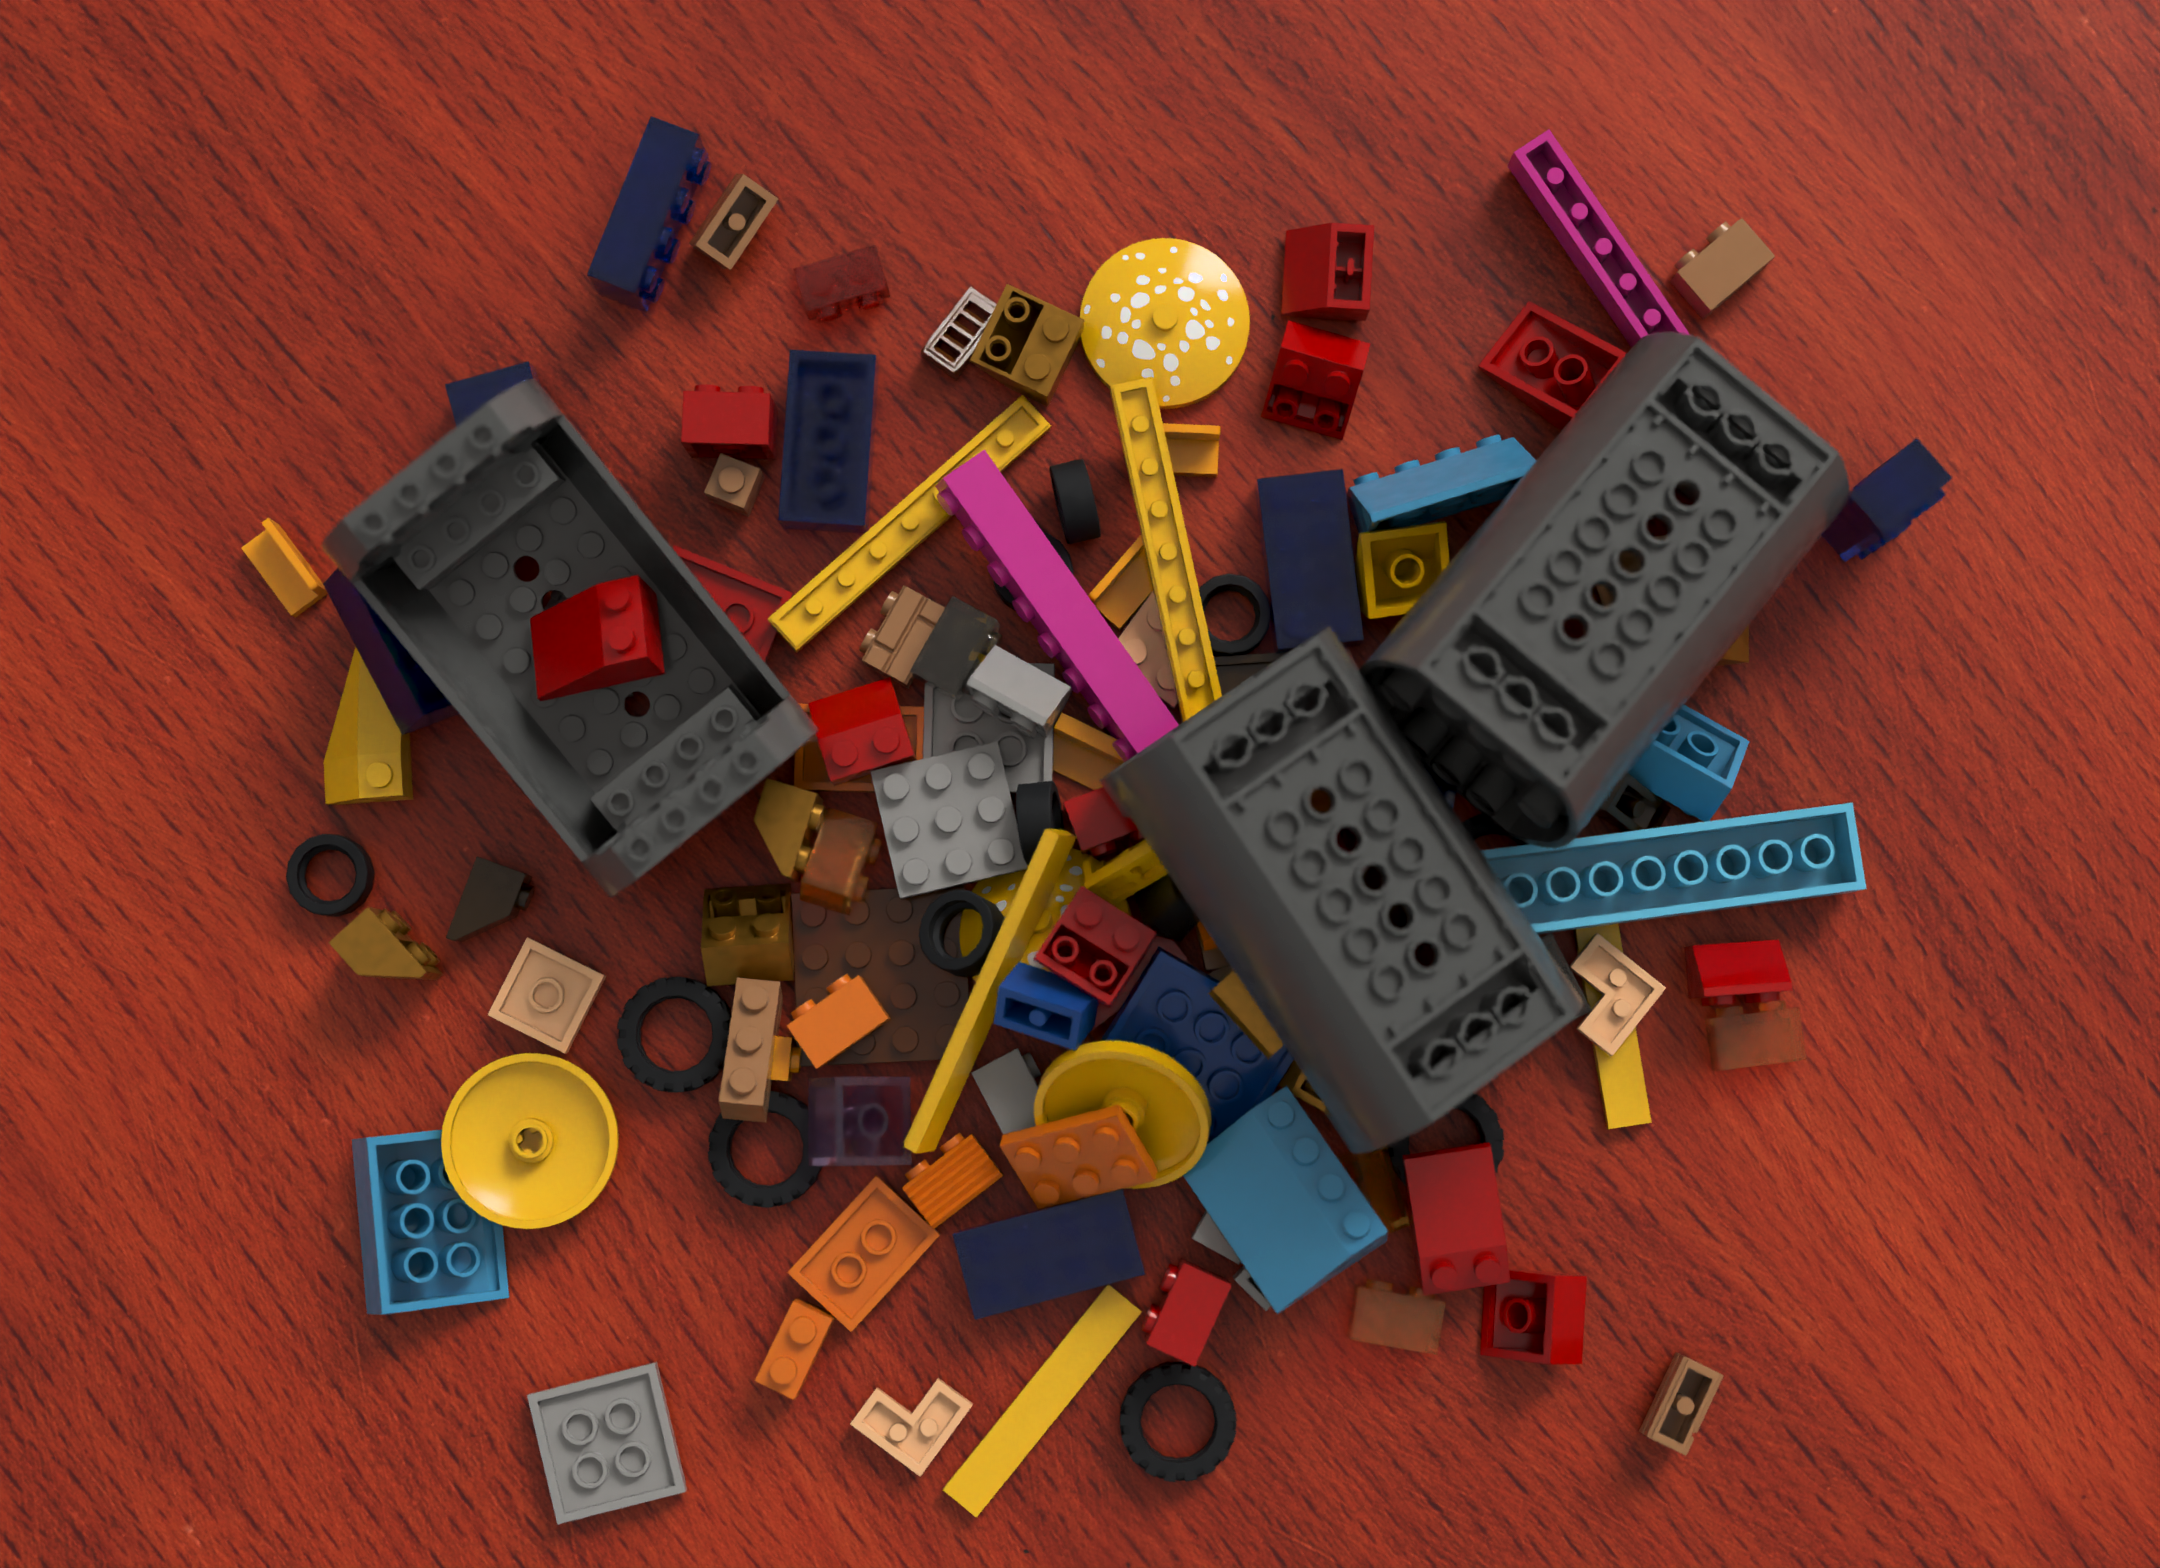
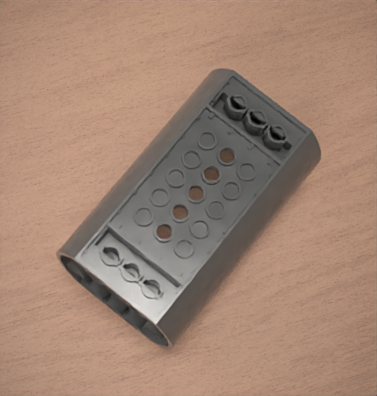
[1360,332,1850,848]
[321,379,819,898]
[1100,626,1583,1153]

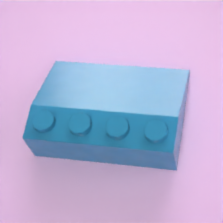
[1346,435,1536,534]
[1183,1086,1388,1315]
[352,1130,509,1315]

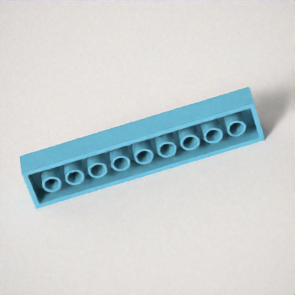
[1430,803,1866,949]

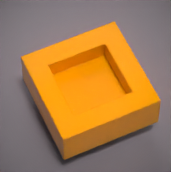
[771,1036,802,1081]

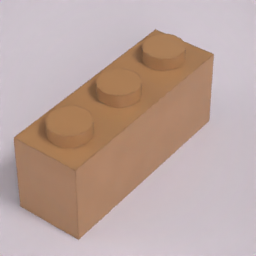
[719,978,783,1123]

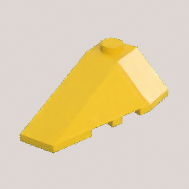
[324,629,413,805]

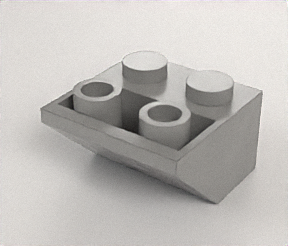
[967,645,1072,739]

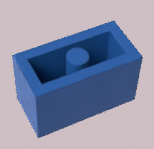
[993,962,1099,1050]

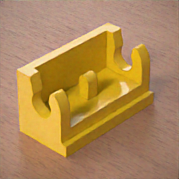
[1082,839,1169,905]

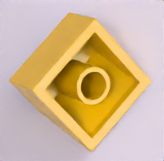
[1355,521,1450,619]

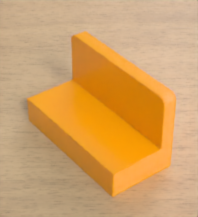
[1163,423,1220,477]
[241,517,330,618]
[1088,535,1153,631]
[1053,712,1124,790]

